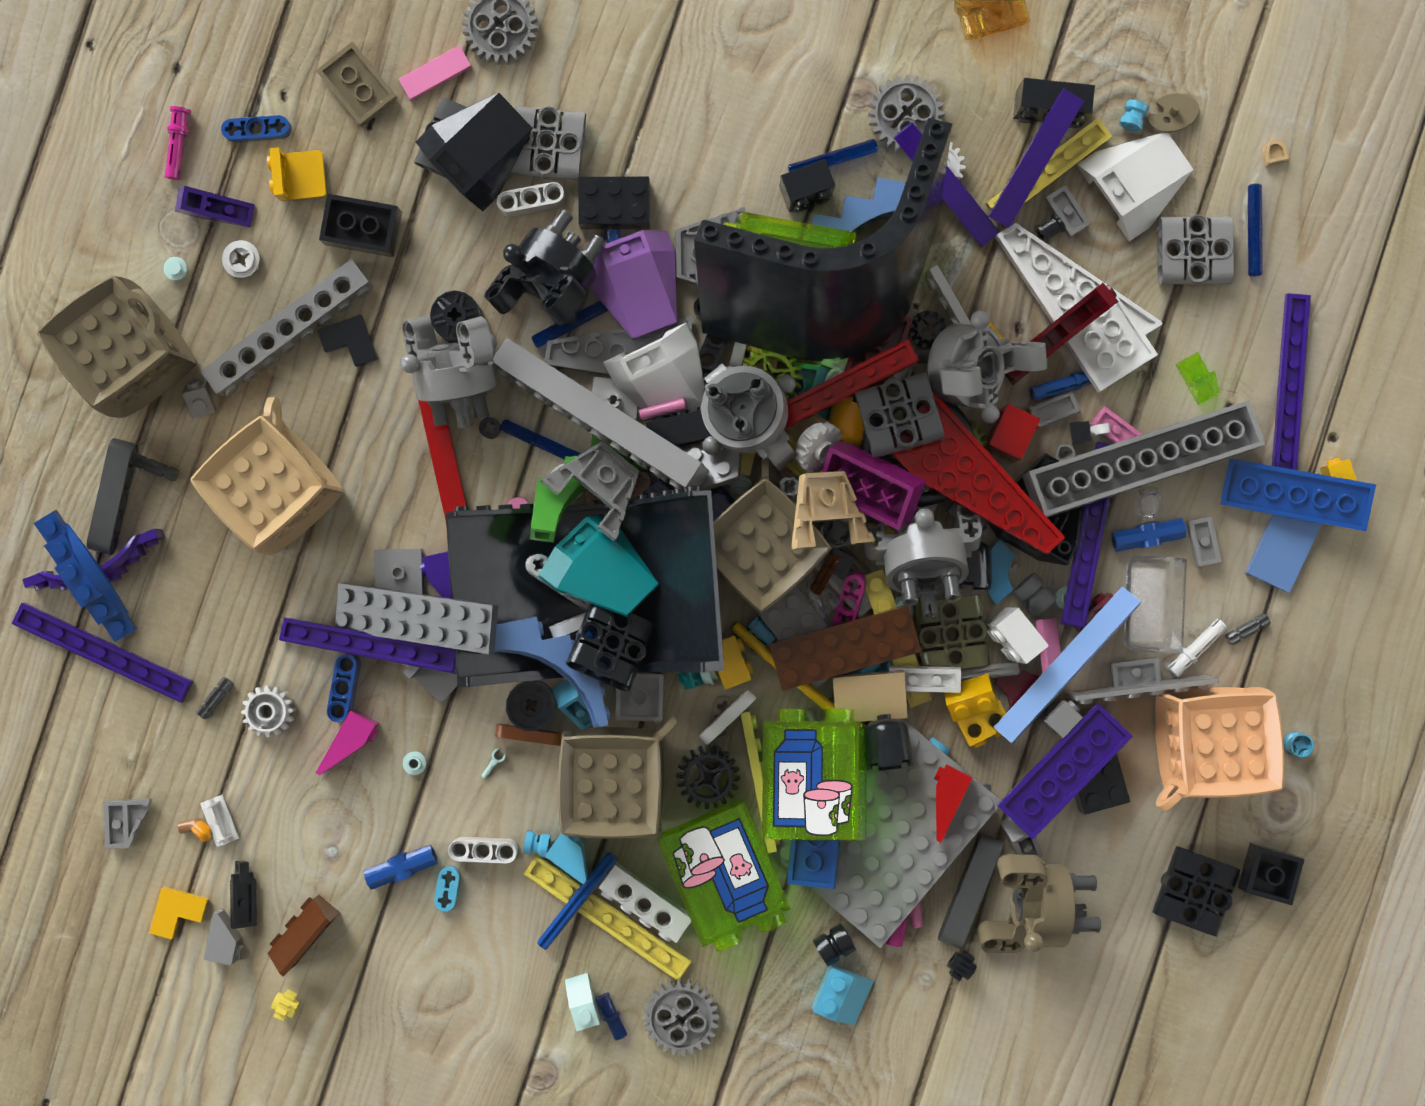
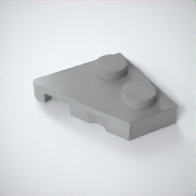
[103,798,152,849]

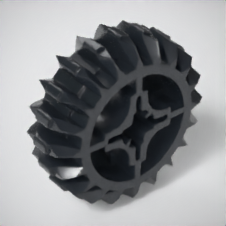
[676,745,740,809]

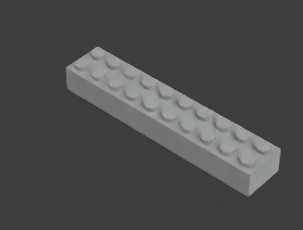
[492,338,710,489]
[1022,400,1266,518]

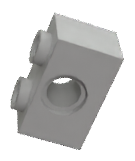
[1037,698,1083,738]

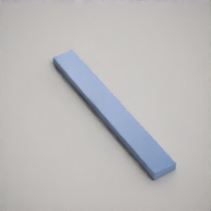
[994,586,1141,744]

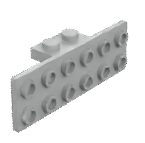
[1066,657,1219,704]

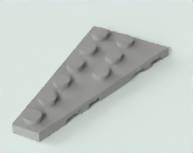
[544,316,694,375]

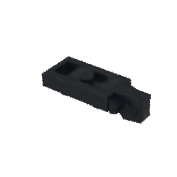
[230,860,257,929]

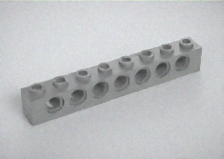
[200,259,373,397]

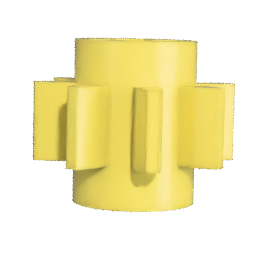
[270,989,301,1021]

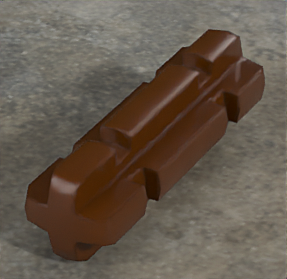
[810,553,840,595]

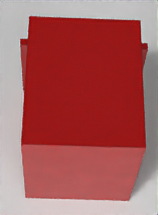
[984,404,1041,463]

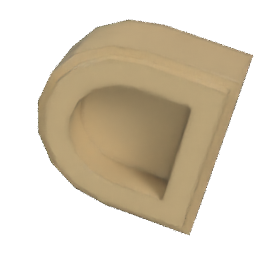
[1262,140,1290,167]

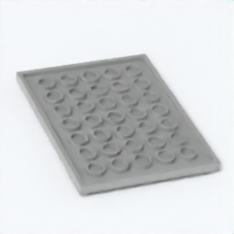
[771,718,1001,948]

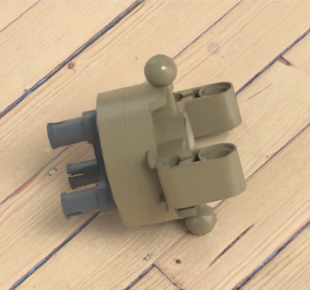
[977,854,1101,953]

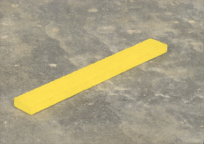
[524,854,692,981]

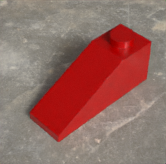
[934,764,973,843]

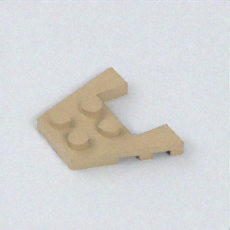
[792,471,874,550]

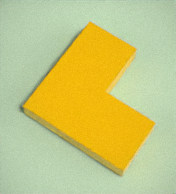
[149,886,209,940]

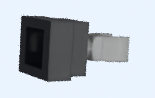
[1069,421,1110,445]

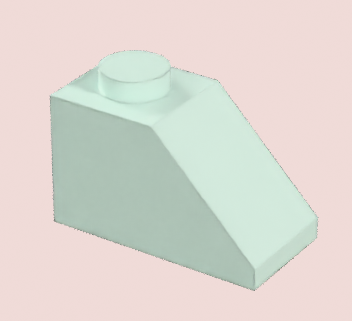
[565,972,601,1031]

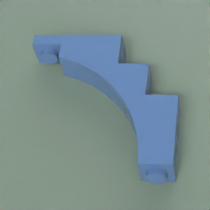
[809,178,906,248]

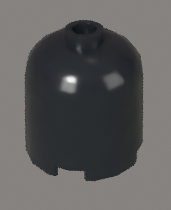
[959,536,992,590]
[863,714,914,771]

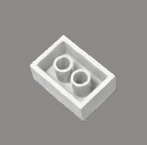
[985,607,1049,664]

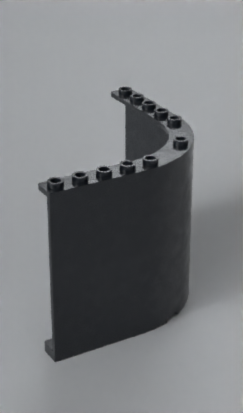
[694,118,953,362]
[445,486,724,687]

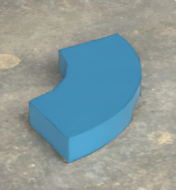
[986,539,1016,605]

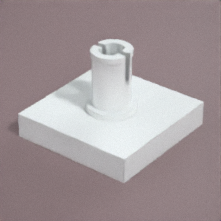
[592,377,638,421]

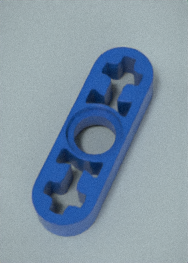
[221,115,292,142]

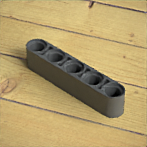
[87,438,139,555]
[938,833,1003,949]

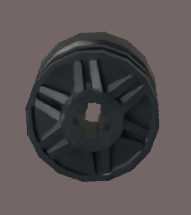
[430,290,484,343]
[506,680,556,731]

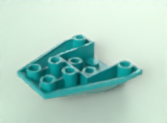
[539,514,659,617]

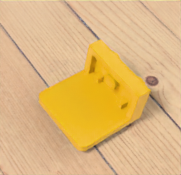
[267,147,327,201]

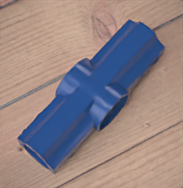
[1111,518,1187,552]
[364,845,438,890]

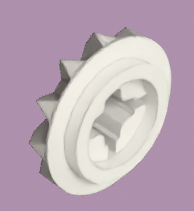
[222,240,261,279]

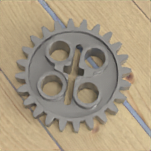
[462,0,538,65]
[868,75,945,153]
[643,978,720,1056]

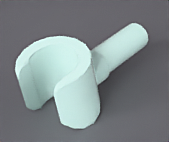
[481,748,506,779]

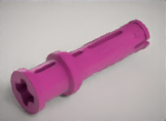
[164,106,191,180]

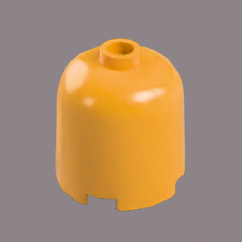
[828,396,864,449]

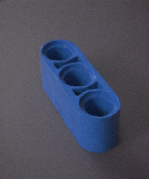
[327,654,361,722]

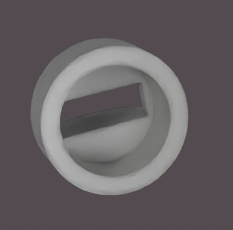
[1056,444,1075,461]

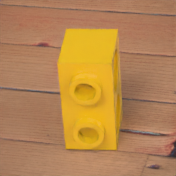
[955,700,1006,748]

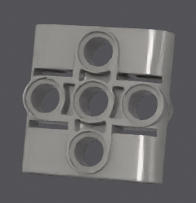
[511,106,586,180]
[1157,214,1234,286]

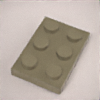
[316,42,397,127]

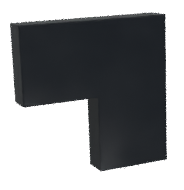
[317,314,378,367]

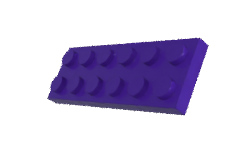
[997,702,1133,840]

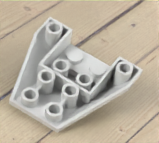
[1076,133,1194,242]
[603,322,705,418]

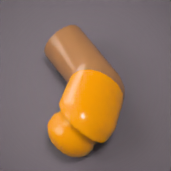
[178,819,212,842]

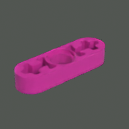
[832,571,867,625]

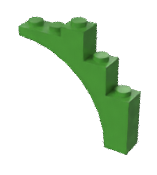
[530,435,651,543]

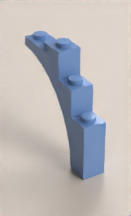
[481,617,610,728]

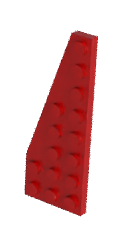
[891,394,1065,554]

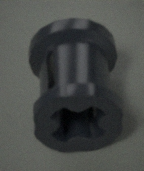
[1034,213,1066,243]

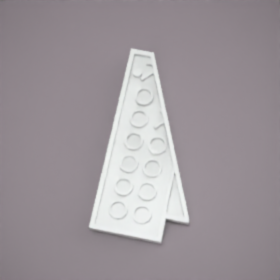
[995,223,1162,393]

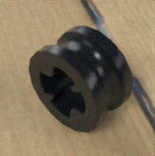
[479,417,501,439]

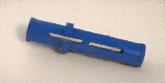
[1029,372,1092,401]

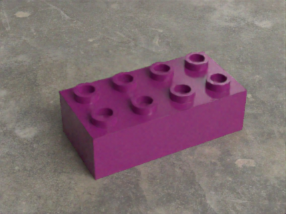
[822,440,926,530]

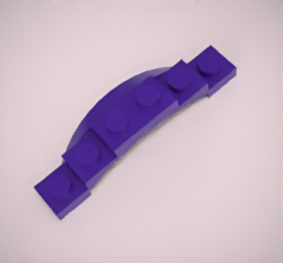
[22,528,165,591]

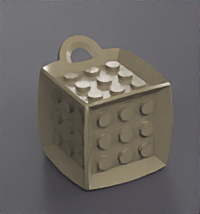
[37,276,197,418]
[713,458,831,616]
[558,716,678,839]

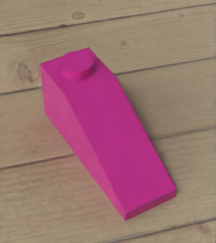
[316,709,379,775]

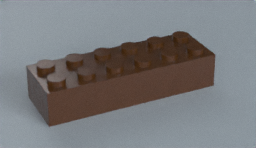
[769,605,921,691]

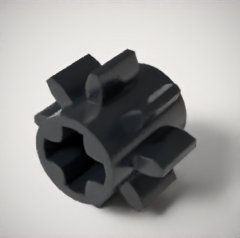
[947,950,977,982]

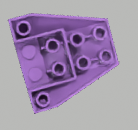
[590,230,677,340]

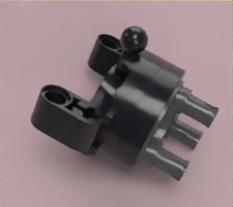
[484,209,606,325]

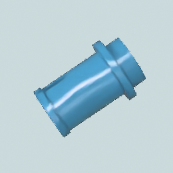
[747,616,776,646]

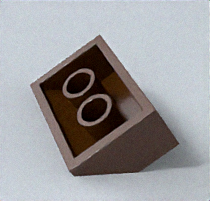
[267,895,340,977]

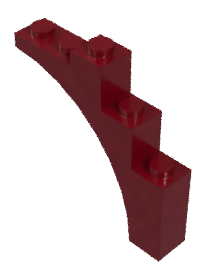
[1005,283,1119,385]

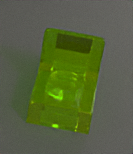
[1175,352,1219,405]

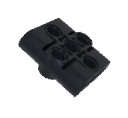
[566,603,654,691]
[1152,846,1241,937]

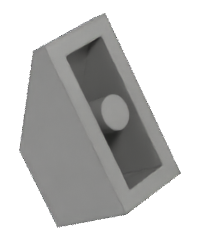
[1000,817,1043,858]
[203,909,244,965]

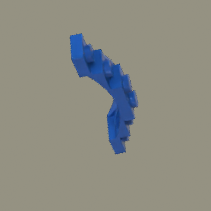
[34,509,137,642]

